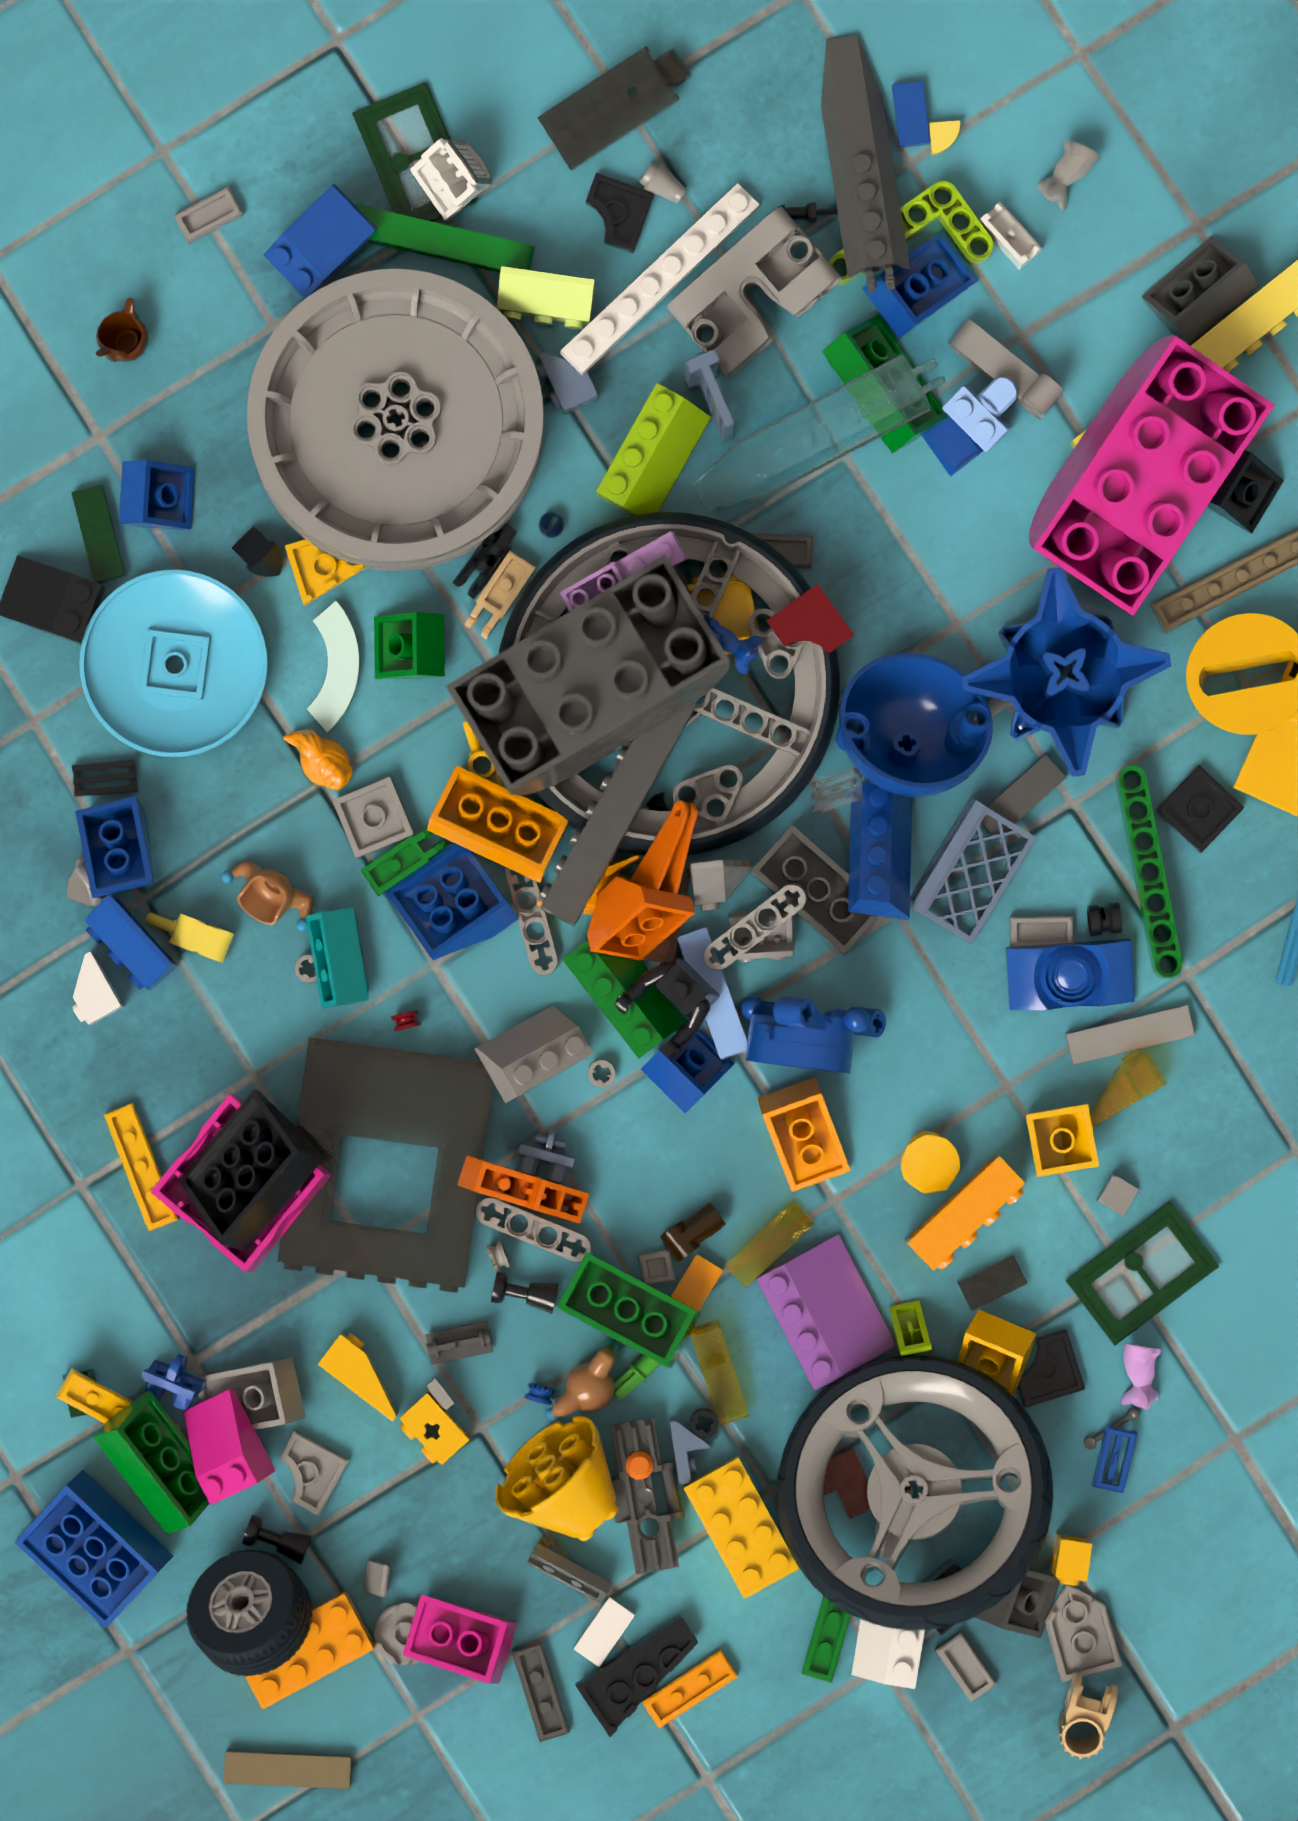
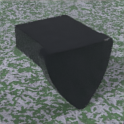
[231,526,282,577]

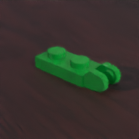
[360,827,449,896]

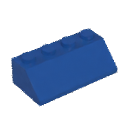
[848,782,912,920]

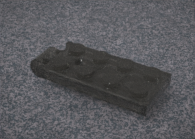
[537,46,691,171]

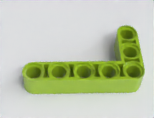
[829,181,993,286]

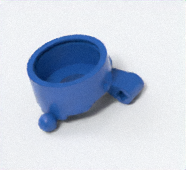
[741,996,886,1074]

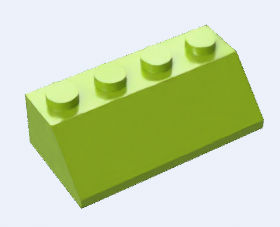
[596,383,711,516]

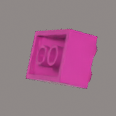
[183,1387,276,1505]
[403,1594,518,1684]

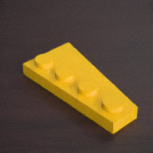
[285,539,366,606]

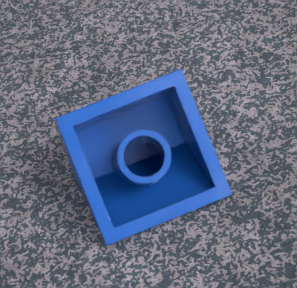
[119,460,194,530]
[641,1029,735,1113]

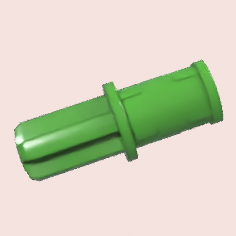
[613,1355,661,1400]

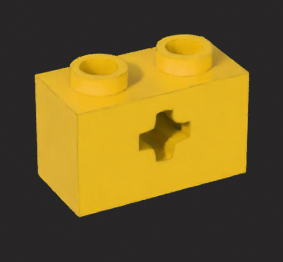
[399,1391,470,1465]
[1050,1534,1092,1586]

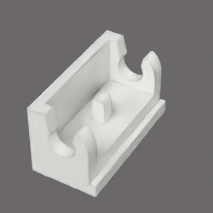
[979,202,1043,270]

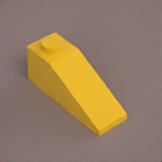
[318,1332,398,1422]

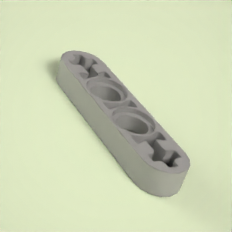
[505,867,558,975]
[704,883,807,970]
[476,1197,591,1262]

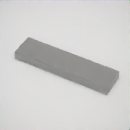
[1065,1005,1195,1065]

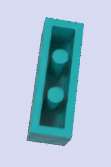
[306,907,369,1009]

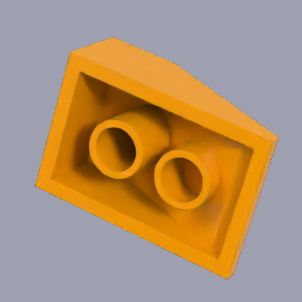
[757,1076,851,1192]

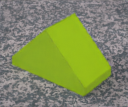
[889,1300,932,1356]

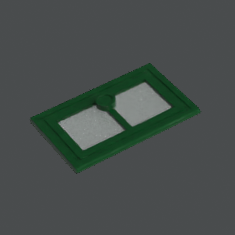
[352,82,477,221]
[1066,1202,1219,1346]

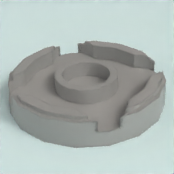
[374,1602,420,1665]

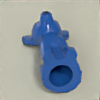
[703,615,763,674]

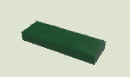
[71,485,126,583]

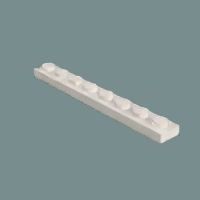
[560,183,760,375]

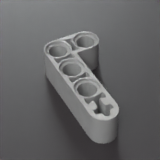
[947,319,1064,420]

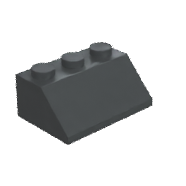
[1141,236,1260,346]

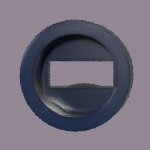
[539,512,564,538]

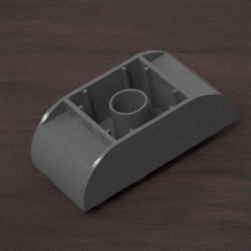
[446,555,730,796]

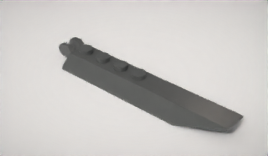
[821,35,910,293]

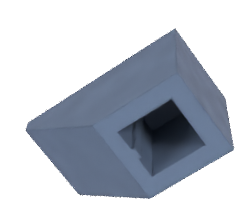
[535,352,598,415]

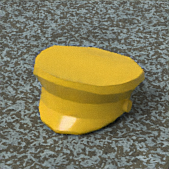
[901,1130,961,1194]

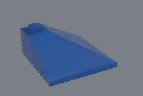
[385,843,519,960]

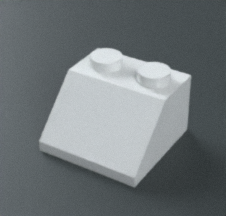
[851,1619,925,1689]

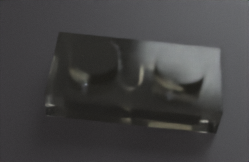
[957,1255,1028,1311]

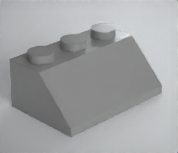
[475,1005,594,1104]

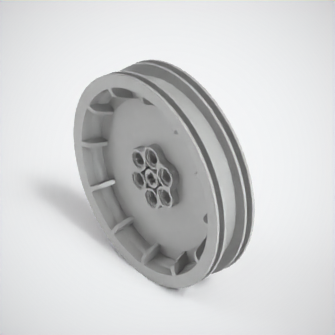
[247,269,543,571]

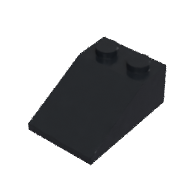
[0,556,105,645]

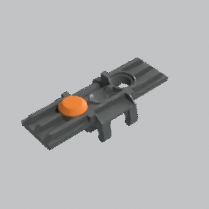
[610,1417,685,1574]

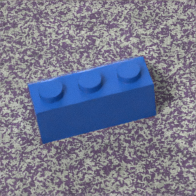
[85,894,178,991]

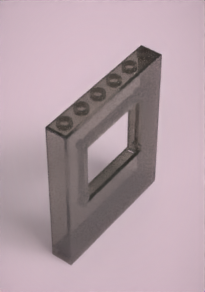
[277,1037,494,1293]

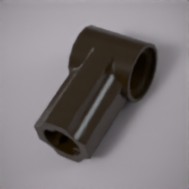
[660,1203,726,1262]

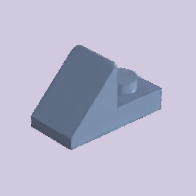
[669,1419,712,1485]

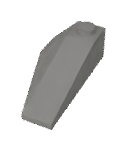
[689,860,753,911]

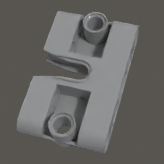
[667,207,842,379]

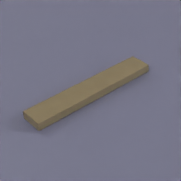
[1151,530,1298,633]

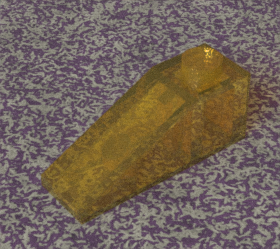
[1089,1050,1166,1128]

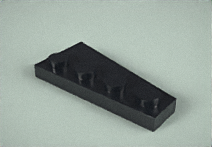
[575,1615,698,1737]

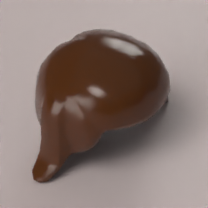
[96,298,149,362]

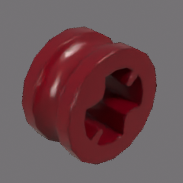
[391,1010,421,1032]

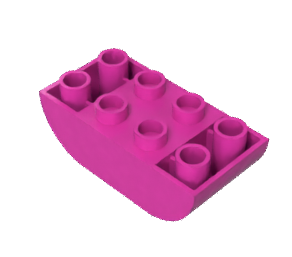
[1029,335,1275,616]

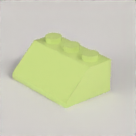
[497,266,595,330]

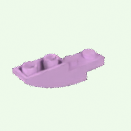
[560,531,688,611]

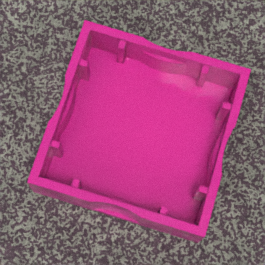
[151,1094,332,1272]

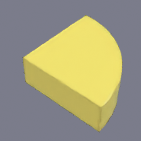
[929,120,960,156]

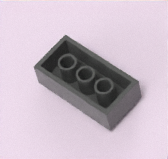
[750,824,878,955]

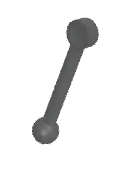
[1084,1407,1141,1449]

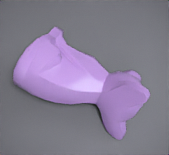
[1121,1343,1162,1410]

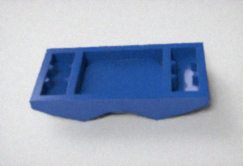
[1006,939,1135,1010]

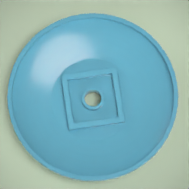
[79,570,268,758]

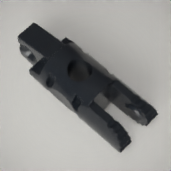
[453,524,517,599]

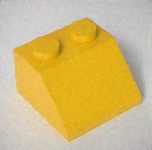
[1026,1104,1099,1177]
[957,1309,1037,1396]

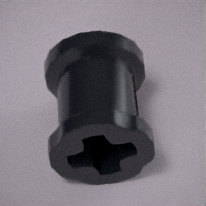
[690,1408,719,1438]

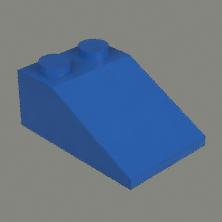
[264,184,377,299]
[862,230,978,339]
[75,796,154,898]

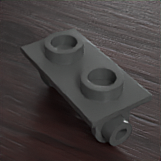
[425,1321,493,1365]

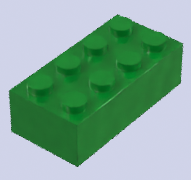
[557,1252,701,1368]

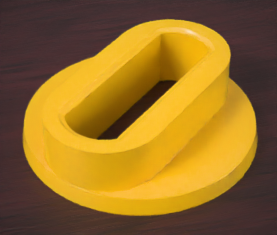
[1186,613,1298,735]

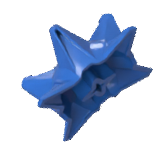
[961,567,1171,777]

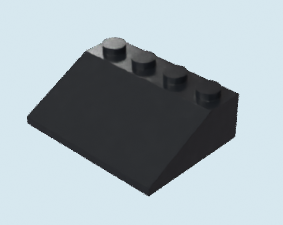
[178,1089,323,1251]

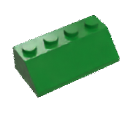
[822,314,949,454]
[562,940,688,1059]
[93,1391,210,1534]

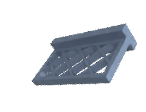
[684,349,734,443]
[910,798,1037,944]

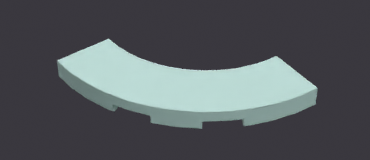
[307,601,360,733]

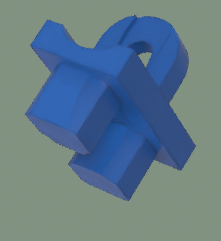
[141,1354,206,1410]

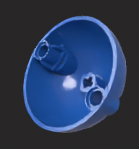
[835,653,993,797]

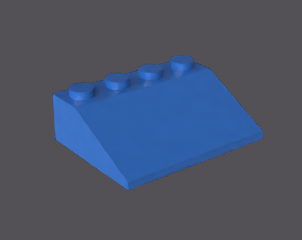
[15,1470,173,1629]

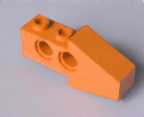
[457,1155,589,1224]

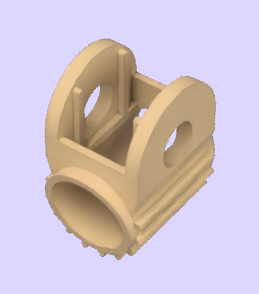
[1057,1673,1118,1760]

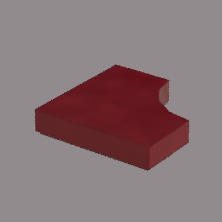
[766,584,854,654]

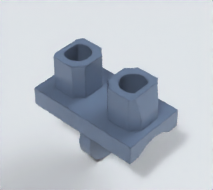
[518,1128,575,1183]

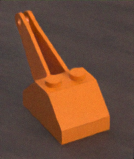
[587,801,697,961]

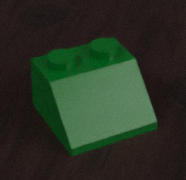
[374,612,445,679]

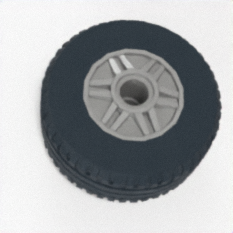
[186,1549,313,1676]

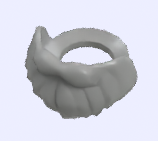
[67,858,107,907]

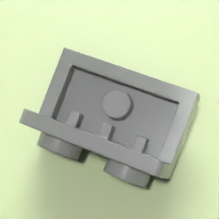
[729,910,794,962]

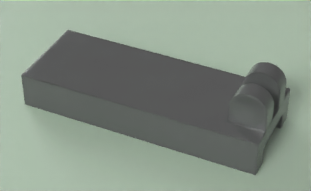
[526,1537,613,1603]

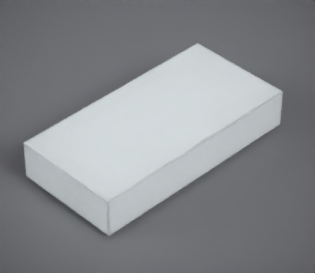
[573,1596,635,1667]

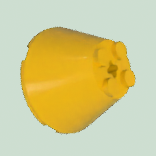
[495,1416,618,1541]

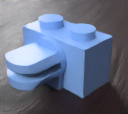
[942,376,1019,452]

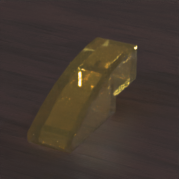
[724,1201,814,1288]
[690,1319,750,1426]

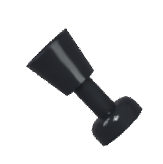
[491,1272,558,1314]
[242,1515,311,1565]

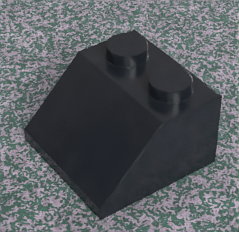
[1207,450,1284,533]

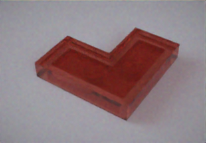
[824,1448,871,1519]

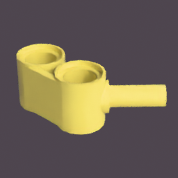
[146,912,234,963]

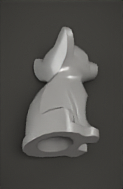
[1037,140,1100,210]

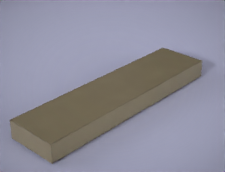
[224,1750,351,1789]

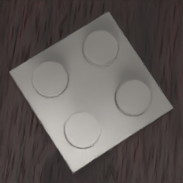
[332,777,414,859]

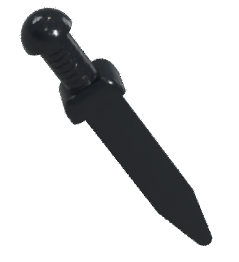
[778,202,838,223]

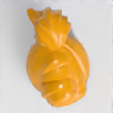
[283,729,353,790]

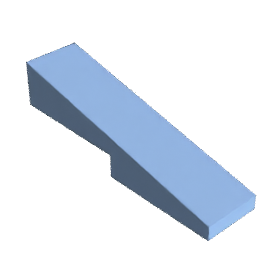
[677,927,747,1060]

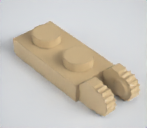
[464,551,536,639]

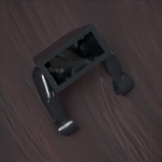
[615,954,720,1058]

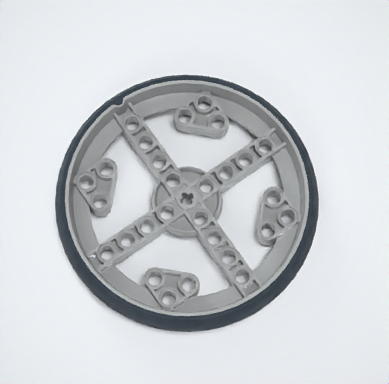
[499,512,840,855]

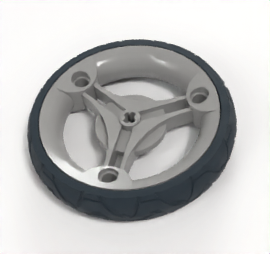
[777,1355,1053,1630]

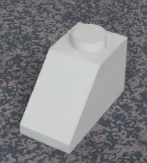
[72,951,124,1025]

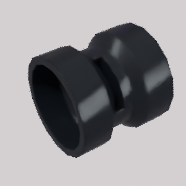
[1087,902,1123,936]

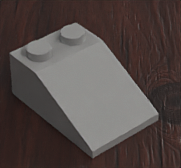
[198,1356,306,1430]

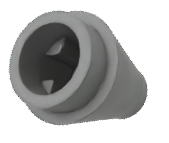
[639,161,687,204]

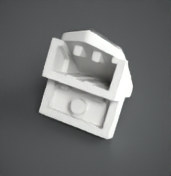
[410,138,492,220]

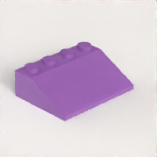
[755,1234,896,1391]

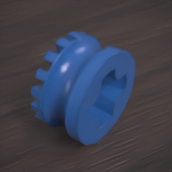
[525,1383,555,1405]

